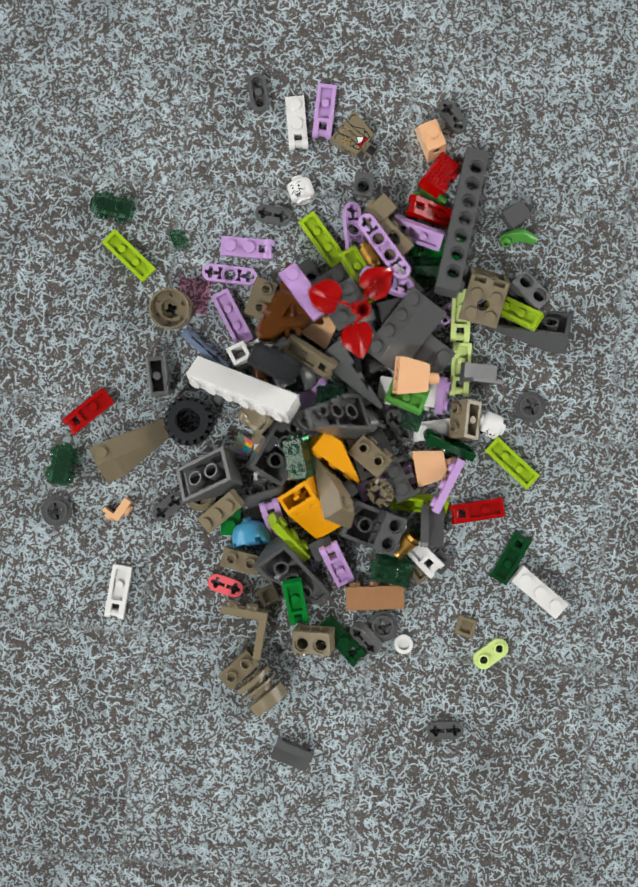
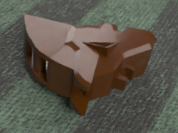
[255,261,324,344]

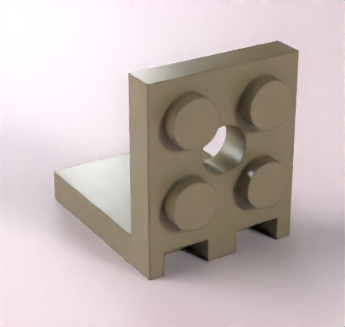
[458,266,510,329]
[220,599,269,660]

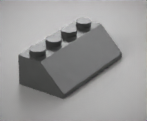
[367,287,447,372]

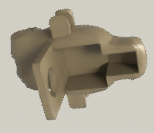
[237,407,275,444]

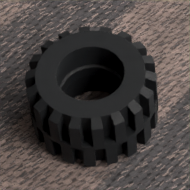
[164,396,213,446]

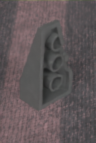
[490,311,573,354]
[321,340,383,409]
[304,393,372,439]
[245,407,304,487]
[254,535,331,605]

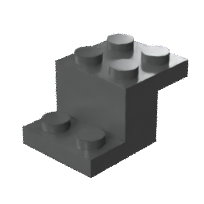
[310,263,372,332]

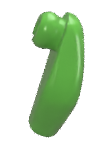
[413,190,448,206]
[500,228,538,247]

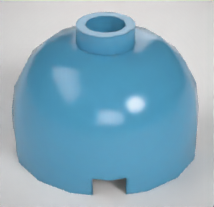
[232,517,272,549]

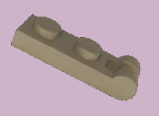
[282,334,339,379]

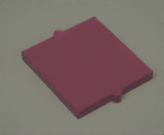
[175,277,212,315]

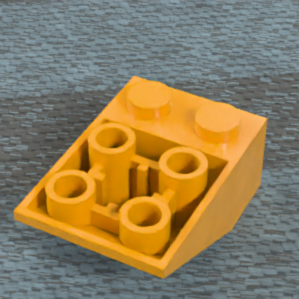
[310,432,360,483]
[277,474,341,540]

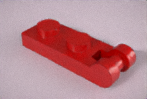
[406,194,452,230]
[62,388,116,436]
[449,497,505,524]

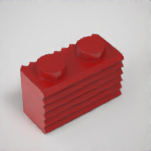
[418,152,460,199]

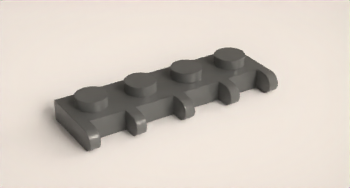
[365,425,422,504]

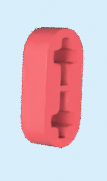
[208,573,244,597]

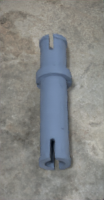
[180,327,231,368]

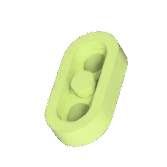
[473,638,508,669]

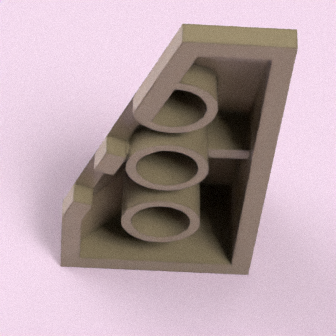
[89,419,170,483]
[310,450,355,529]

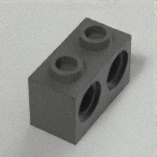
[507,269,552,310]
[367,509,408,556]

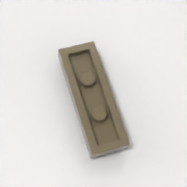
[197,489,246,533]

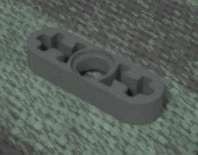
[235,480,286,507]

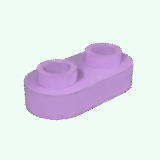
[435,376,452,415]

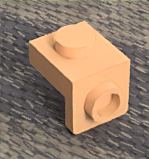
[102,497,133,522]

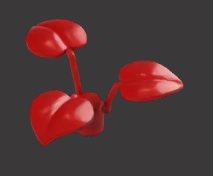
[308,267,394,358]

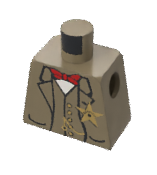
[330,111,378,159]

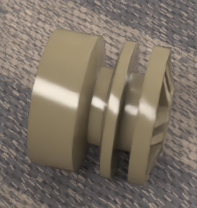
[149,288,194,330]
[236,665,288,717]

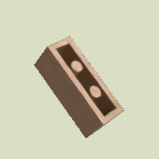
[345,580,405,611]

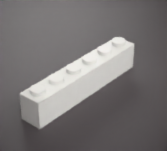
[186,356,301,424]

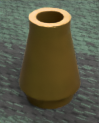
[394,530,420,559]

